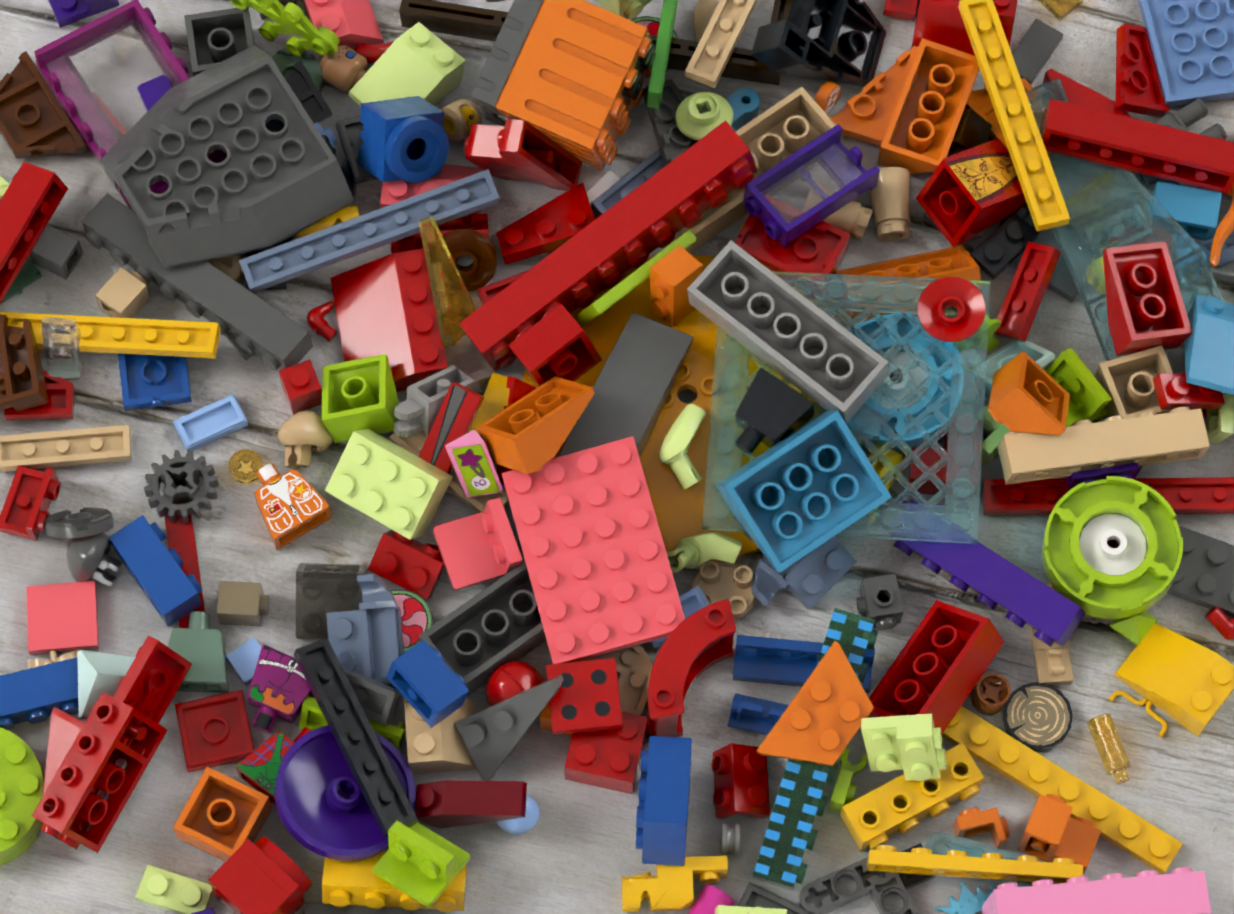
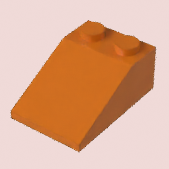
[477,376,595,475]

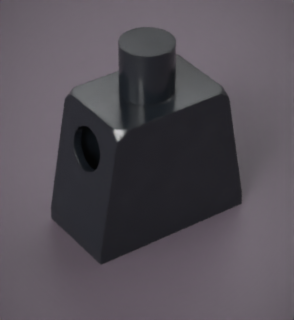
[735,368,814,455]

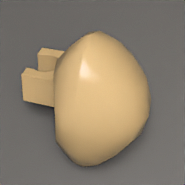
[278,411,333,469]

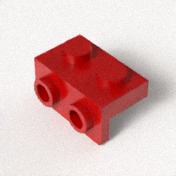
[0,465,61,541]
[367,530,445,600]
[711,743,770,819]

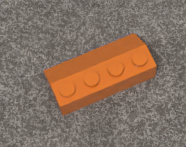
[877,38,980,174]
[836,245,983,328]

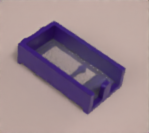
[743,124,880,248]

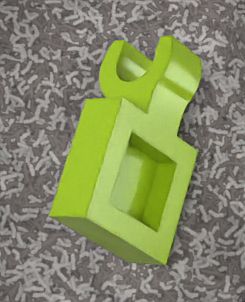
[828,748,868,813]

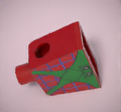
[236,727,311,805]

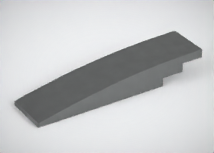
[517,312,694,554]

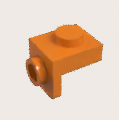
[953,807,1010,850]

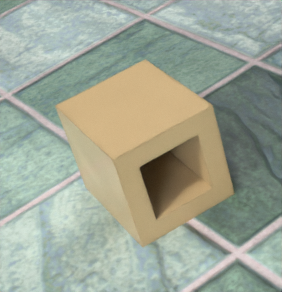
[95,267,150,318]

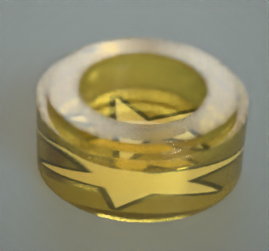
[229,449,263,485]

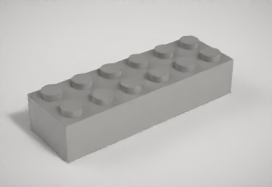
[687,240,889,424]

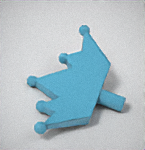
[936,882,995,914]

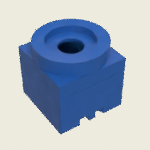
[359,96,449,183]

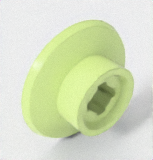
[675,92,734,141]

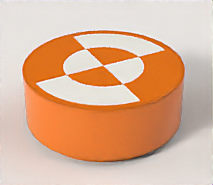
[814,80,841,114]

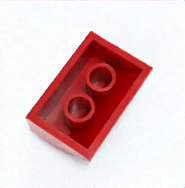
[911,0,1018,56]

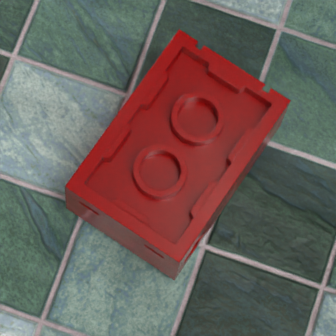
[734,195,850,303]

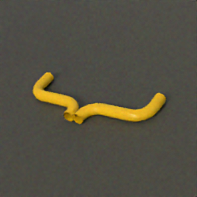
[1108,690,1167,738]

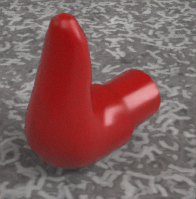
[306,301,337,342]

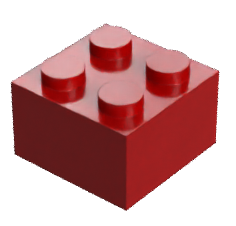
[508,304,602,387]
[564,711,648,794]

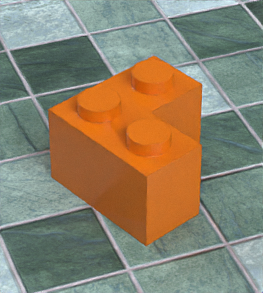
[1017,794,1101,875]

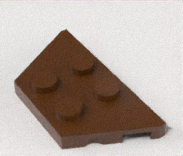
[0,51,87,159]

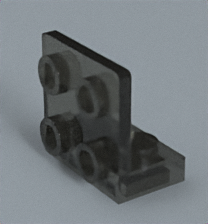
[295,563,368,639]

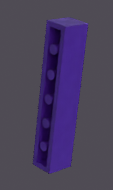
[888,499,1086,647]

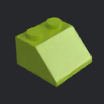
[321,354,399,443]

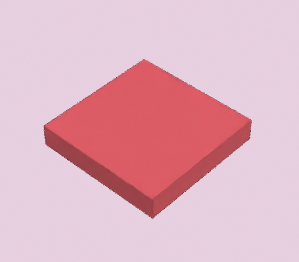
[26,581,99,655]

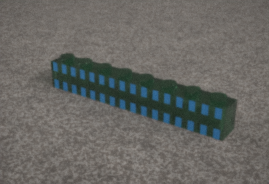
[752,608,878,890]

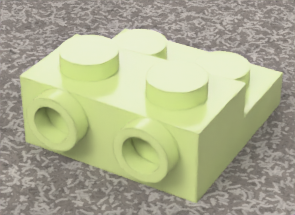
[861,713,947,781]

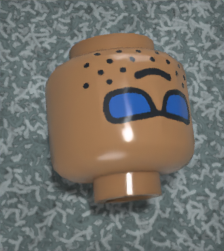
[320,45,368,93]

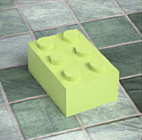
[325,428,453,540]

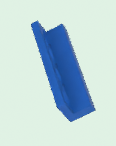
[733,635,875,693]

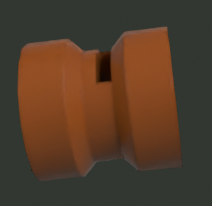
[971,673,1011,716]

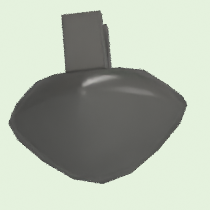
[66,533,122,587]

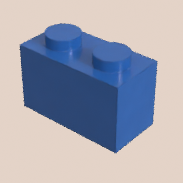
[386,640,469,728]

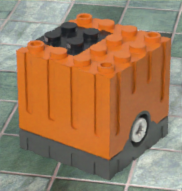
[470,0,656,171]

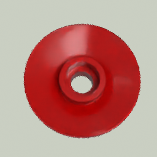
[917,277,986,342]

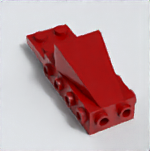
[32,635,192,853]

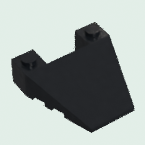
[751,0,886,87]

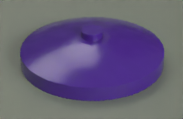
[274,725,416,861]

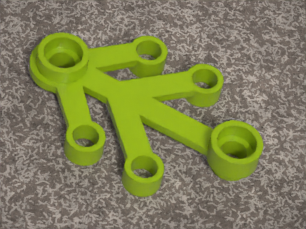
[230,0,340,57]

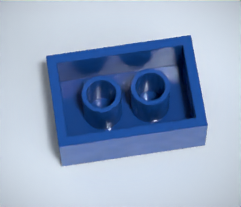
[636,736,692,866]

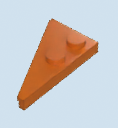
[829,46,918,147]

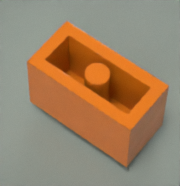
[650,245,703,327]

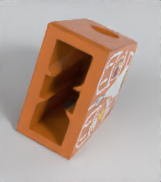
[254,464,332,550]

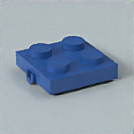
[118,354,192,411]

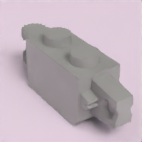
[394,365,491,438]

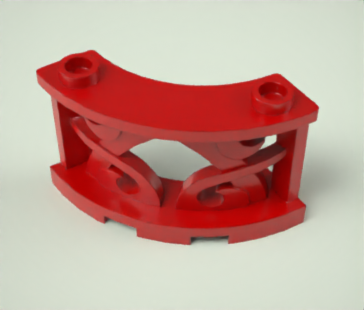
[647,599,736,739]

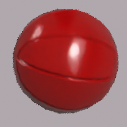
[485,661,544,706]

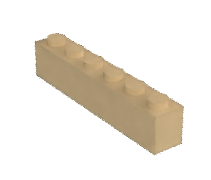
[997,407,1210,485]

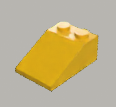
[1114,623,1234,737]

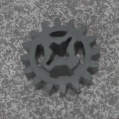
[144,450,219,523]

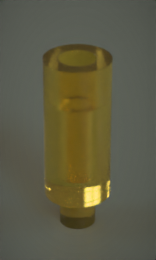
[1087,714,1131,784]

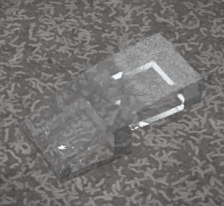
[42,317,83,372]

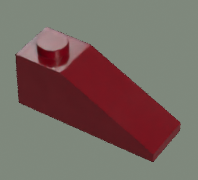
[415,780,527,829]

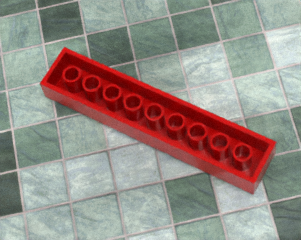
[459,120,757,372]

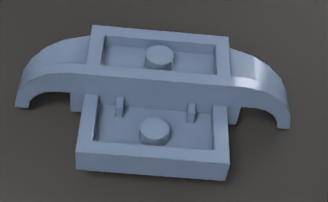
[751,537,857,609]
[326,574,404,689]

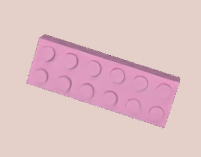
[981,867,1212,914]

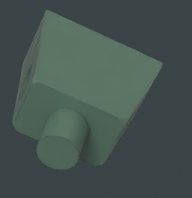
[167,611,229,693]

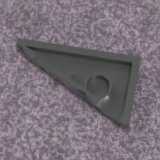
[455,674,564,781]

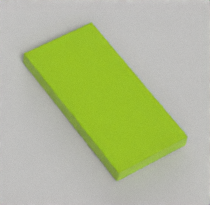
[573,229,697,327]

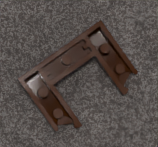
[0,314,49,412]

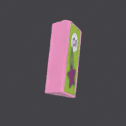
[445,429,503,498]

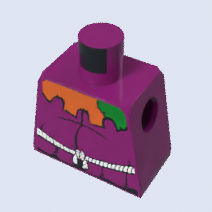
[247,644,313,734]

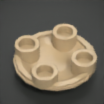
[690,561,756,621]

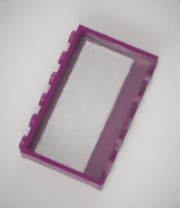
[34,0,227,211]

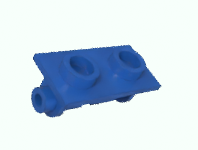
[728,693,789,735]

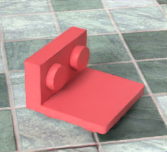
[433,497,523,591]

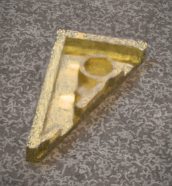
[418,216,476,348]

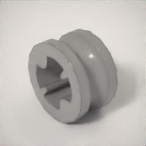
[721,823,740,855]

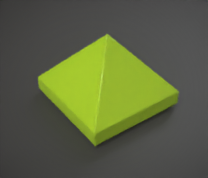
[1110,611,1158,646]

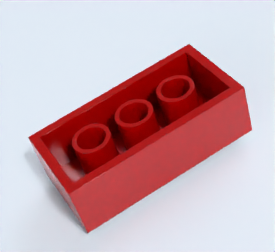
[868,600,1005,734]

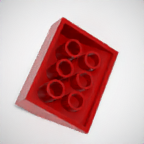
[330,248,448,392]

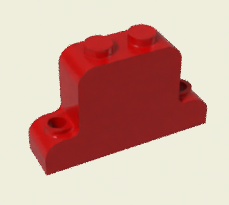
[464,119,583,191]

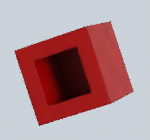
[279,360,322,415]

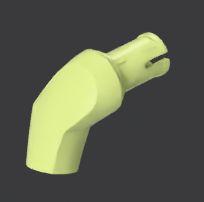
[659,404,706,490]
[667,531,742,573]

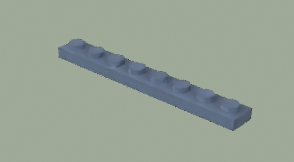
[239,169,501,293]

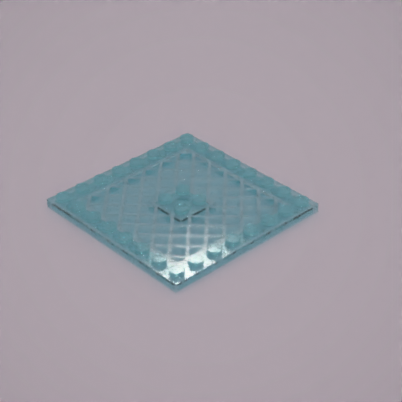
[702,271,990,544]

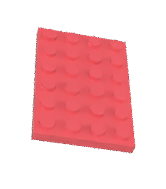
[502,436,685,664]

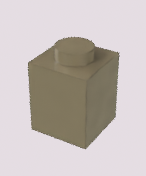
[217,581,269,626]

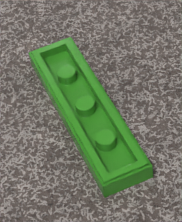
[647,0,678,109]

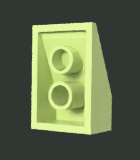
[348,22,466,106]

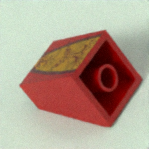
[916,138,1026,248]

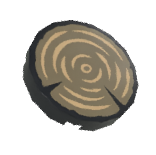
[1003,682,1073,752]

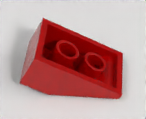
[1103,241,1192,356]

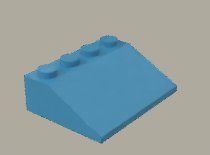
[1184,294,1234,395]
[715,410,892,573]

